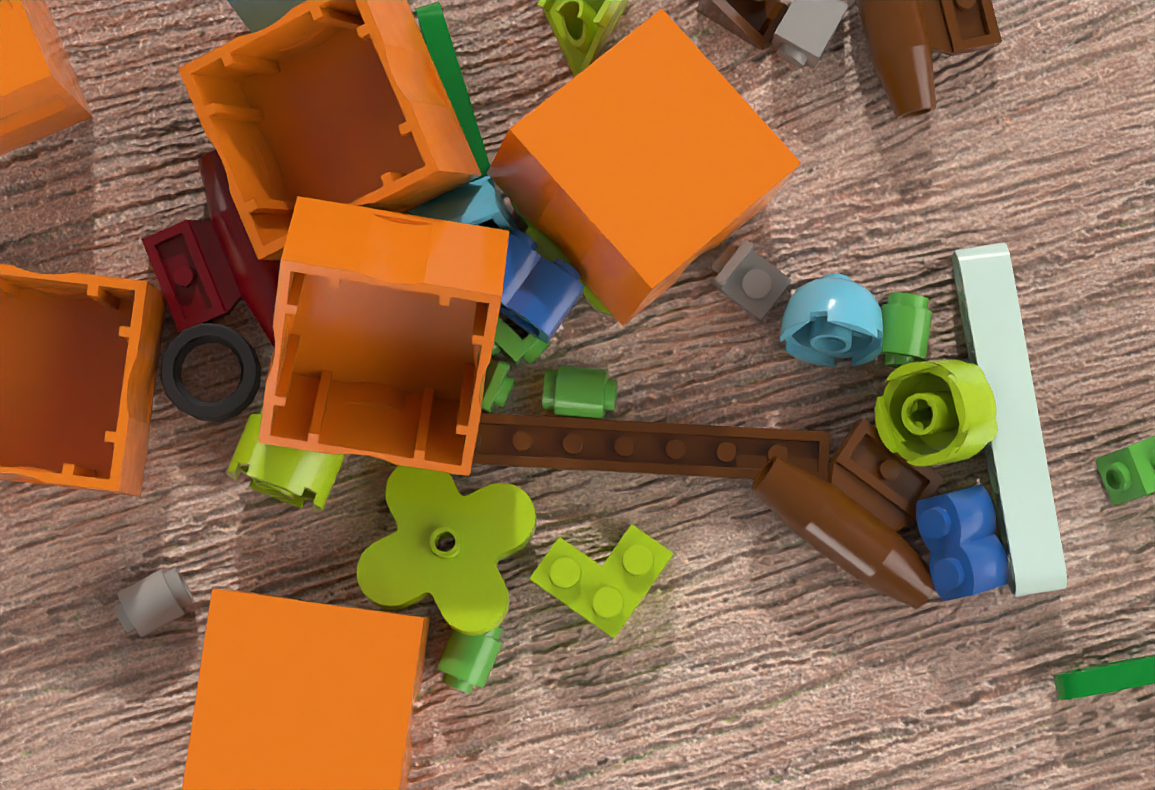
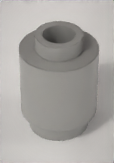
[113,567,195,637]

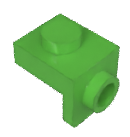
[491,316,552,367]
[1096,436,1155,505]

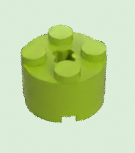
[875,359,998,466]
[226,406,346,512]

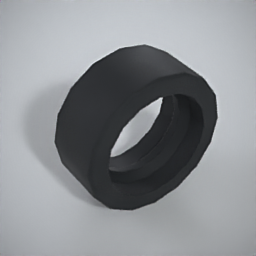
[160,323,261,422]

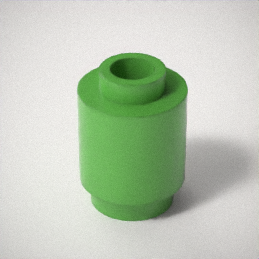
[879,292,933,368]
[542,365,618,419]
[437,626,503,693]

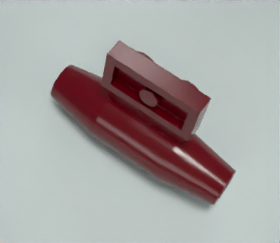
[141,149,281,347]

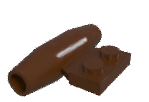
[856,0,1002,119]
[751,419,944,609]

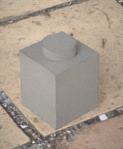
[771,0,849,68]

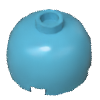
[780,274,883,367]

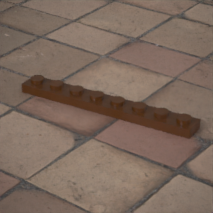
[472,413,830,482]

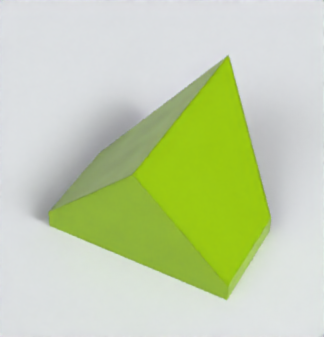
[537,0,629,77]

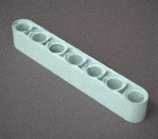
[952,242,1067,597]

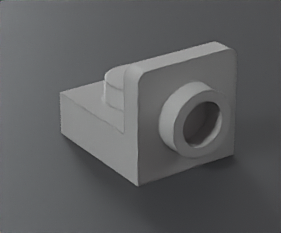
[712,239,792,322]

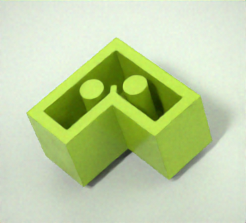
[529,524,674,639]

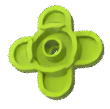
[356,465,537,636]

